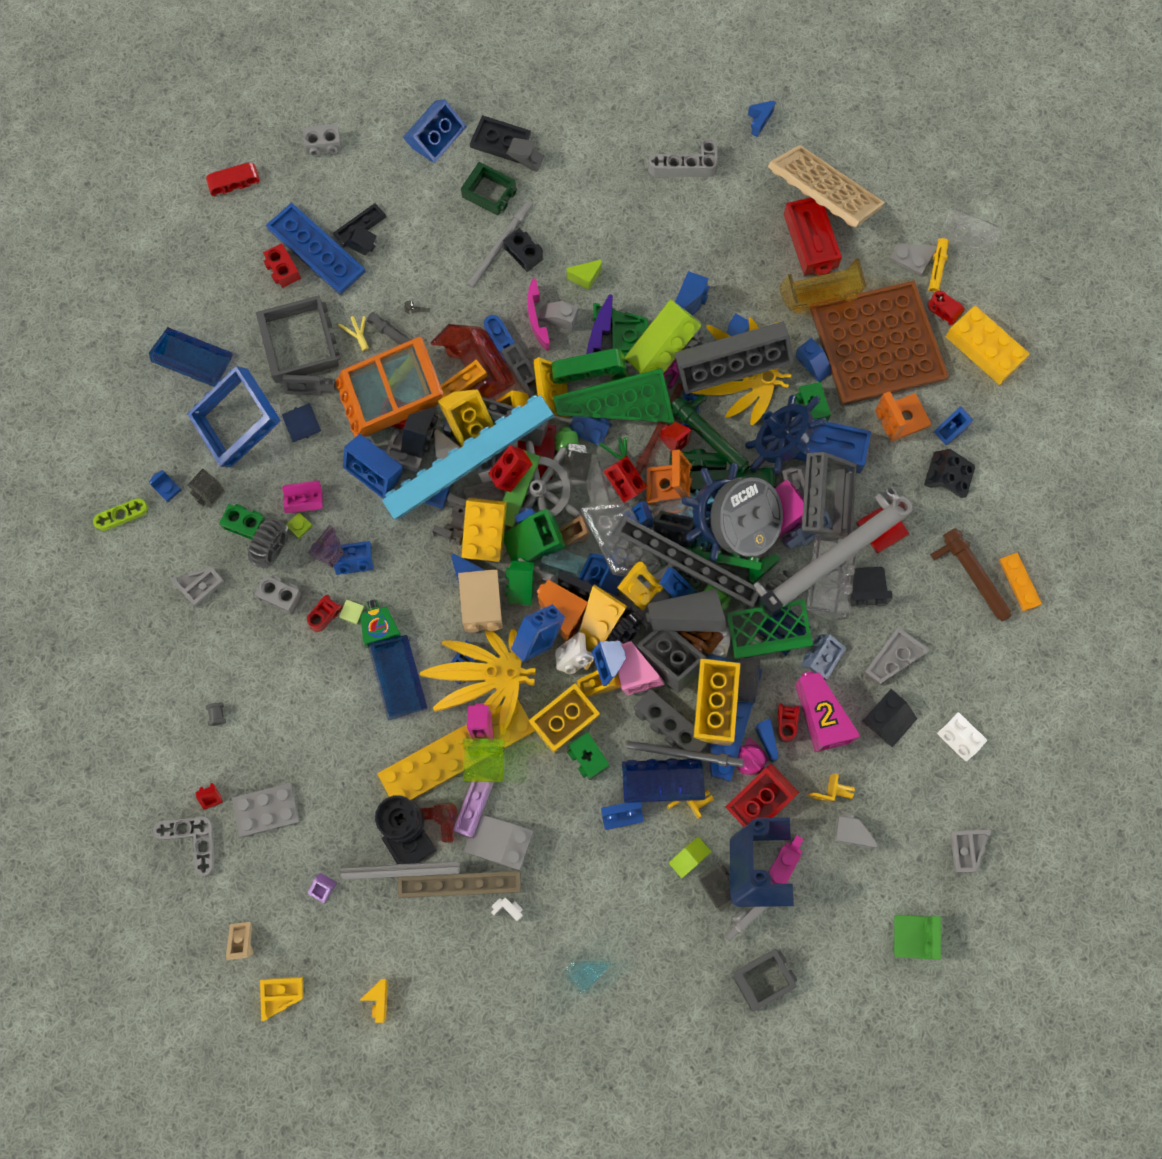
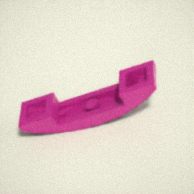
[527,278,550,351]

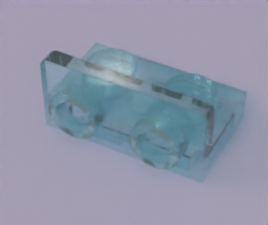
[541,550,584,575]

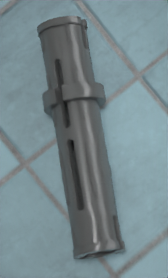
[367,312,412,345]

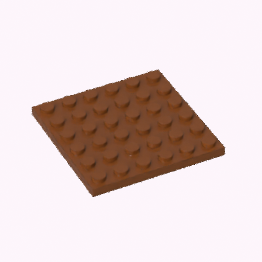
[810,281,949,405]

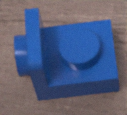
[149,470,181,502]

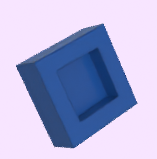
[514,508,536,524]

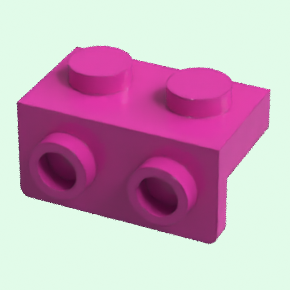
[282,481,323,514]

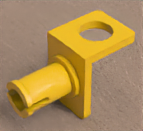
[807,773,855,802]
[667,789,714,819]

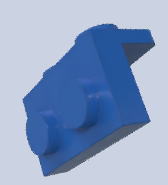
[569,416,612,445]

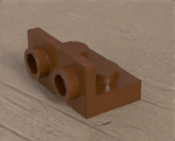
[677,631,724,655]

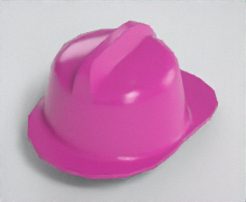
[736,737,769,775]

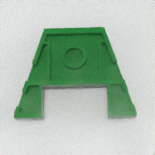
[593,303,648,362]

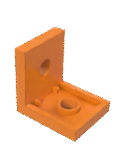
[875,391,932,442]
[646,450,692,505]

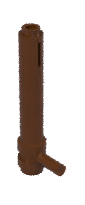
[930,528,1012,622]

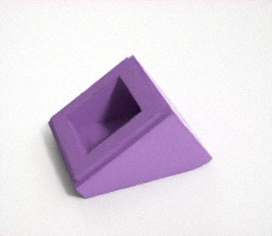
[307,873,337,904]

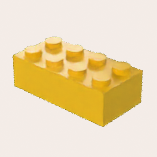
[946,305,1030,385]

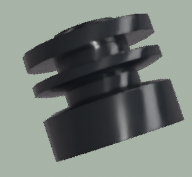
[375,795,425,843]

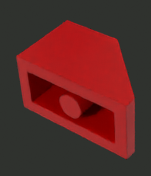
[660,422,691,451]

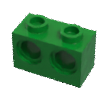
[219,504,265,540]

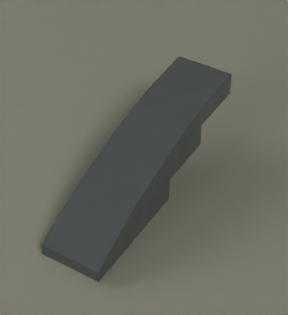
[500,342,538,398]

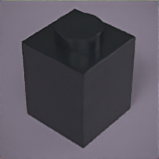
[346,225,377,255]

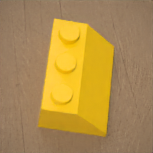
[438,390,494,447]

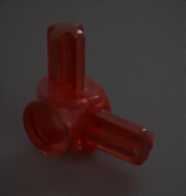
[421,802,457,843]

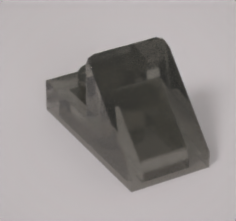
[566,443,592,482]

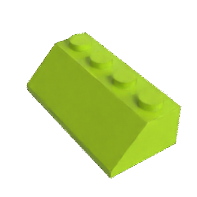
[625,298,702,373]

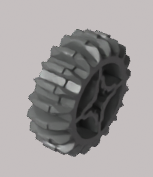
[248,518,288,569]

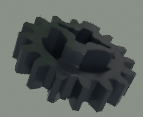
[607,611,644,644]

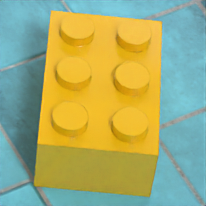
[461,498,507,562]
[529,684,600,754]

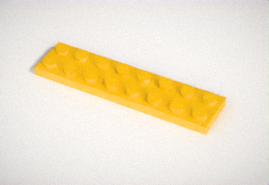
[377,700,535,800]

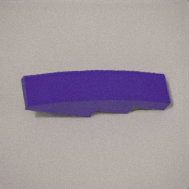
[586,294,613,354]

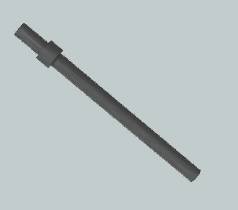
[627,741,744,767]

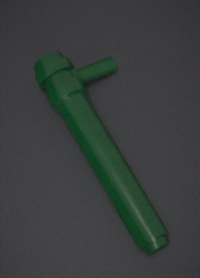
[671,394,750,474]

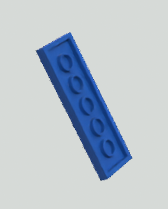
[266,202,366,295]

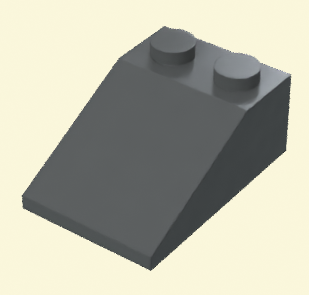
[636,630,706,693]

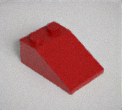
[725,763,800,827]

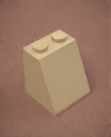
[458,570,503,633]

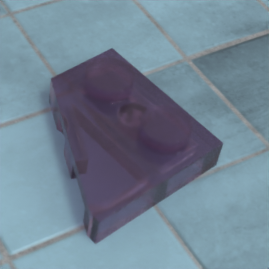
[308,525,344,568]

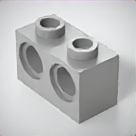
[303,124,342,156]
[254,575,302,615]

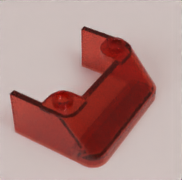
[430,324,515,399]

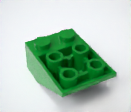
[504,509,566,562]

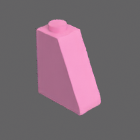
[618,641,665,696]

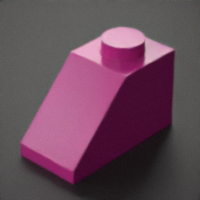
[467,703,494,743]

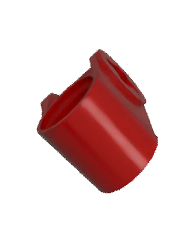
[928,291,965,325]
[307,594,343,632]
[777,703,800,743]

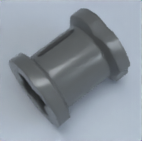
[206,702,226,726]

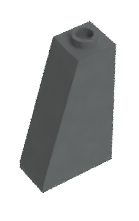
[645,589,726,632]

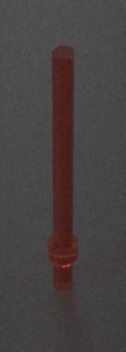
[636,383,683,475]

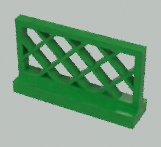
[727,600,813,660]

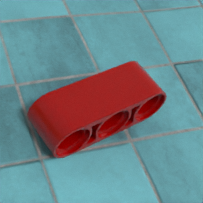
[206,162,260,197]

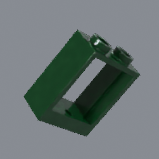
[461,162,517,216]

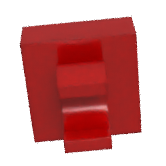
[195,783,223,810]

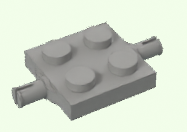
[724,907,767,942]

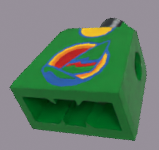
[361,600,402,648]

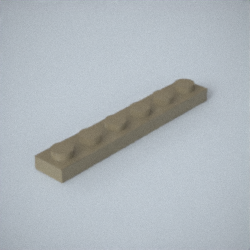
[398,871,521,898]

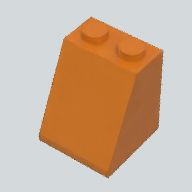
[537,580,588,642]

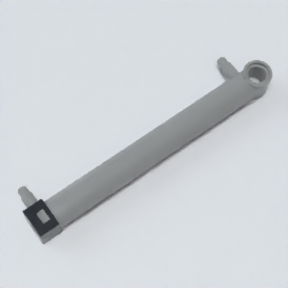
[754,494,912,618]

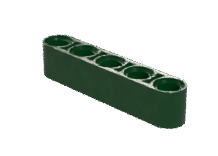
[690,468,777,493]

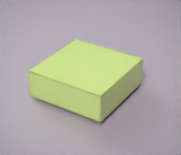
[339,600,365,625]

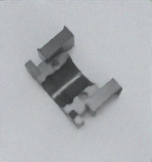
[432,493,467,546]

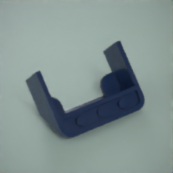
[730,817,794,907]

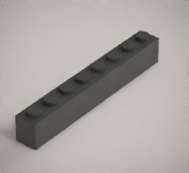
[613,516,759,607]

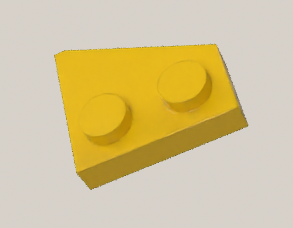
[260,976,304,1021]

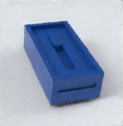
[793,419,871,473]

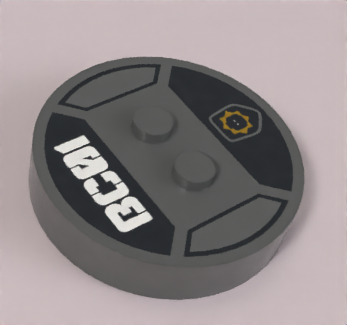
[711,477,783,556]

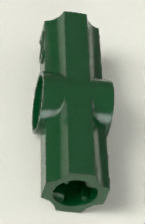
[669,449,727,472]

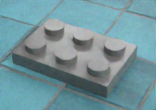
[232,783,299,838]

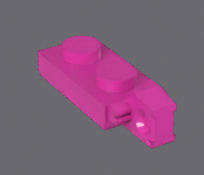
[768,835,803,884]

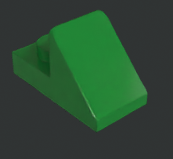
[748,553,780,585]

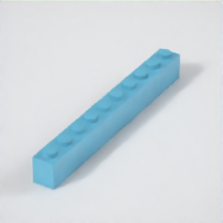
[382,395,555,520]

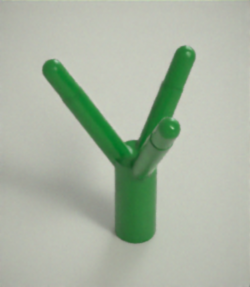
[599,437,627,460]

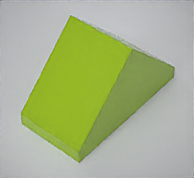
[566,259,602,290]
[669,836,712,878]

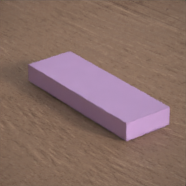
[453,775,494,838]

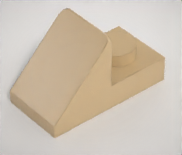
[226,922,254,960]

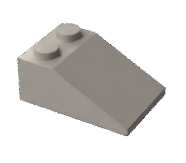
[464,815,534,872]

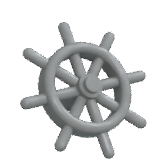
[491,441,587,528]

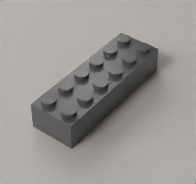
[675,321,794,394]

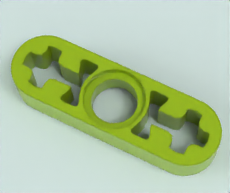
[93,498,148,531]

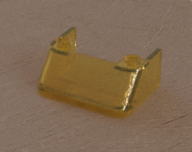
[779,258,867,314]

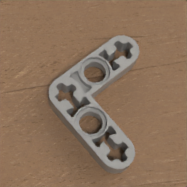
[153,817,215,876]

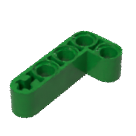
[551,349,628,384]

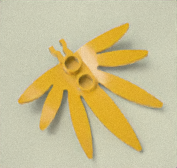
[692,317,791,426]
[419,629,536,736]

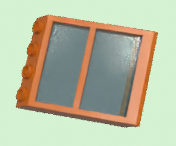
[335,337,444,437]

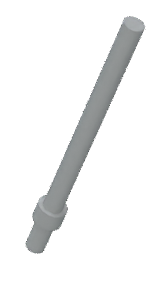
[467,202,531,288]

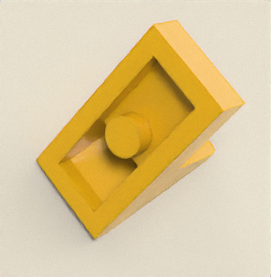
[360,979,388,1023]

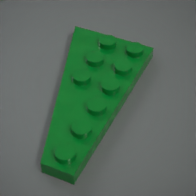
[553,368,675,423]

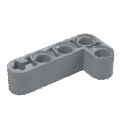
[648,139,717,177]

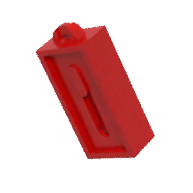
[783,197,842,276]

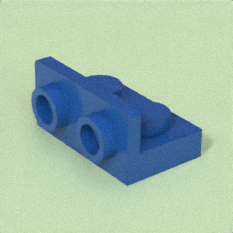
[332,541,374,575]
[601,799,644,830]

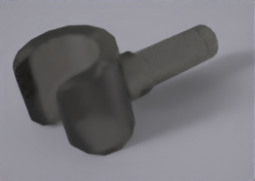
[404,301,430,314]

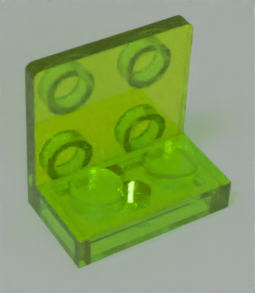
[463,738,505,783]

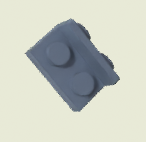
[801,634,846,680]

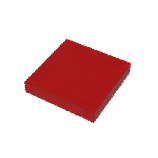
[856,507,910,554]

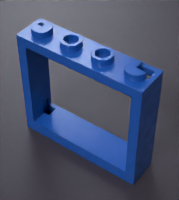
[187,366,281,467]

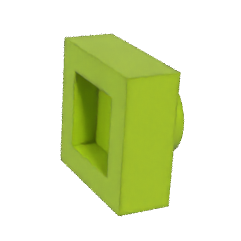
[286,513,313,539]

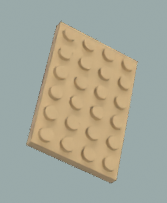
[768,145,885,227]

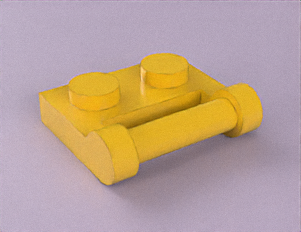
[617,561,663,611]

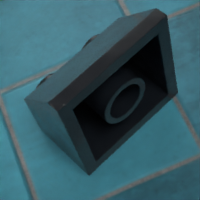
[862,689,917,747]

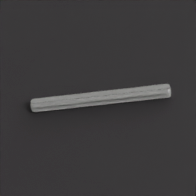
[340,861,460,880]

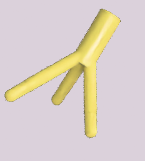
[338,316,369,352]

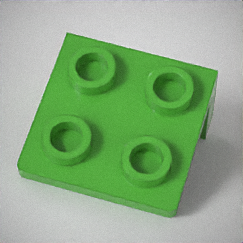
[894,915,941,960]

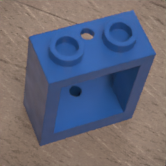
[511,604,565,662]

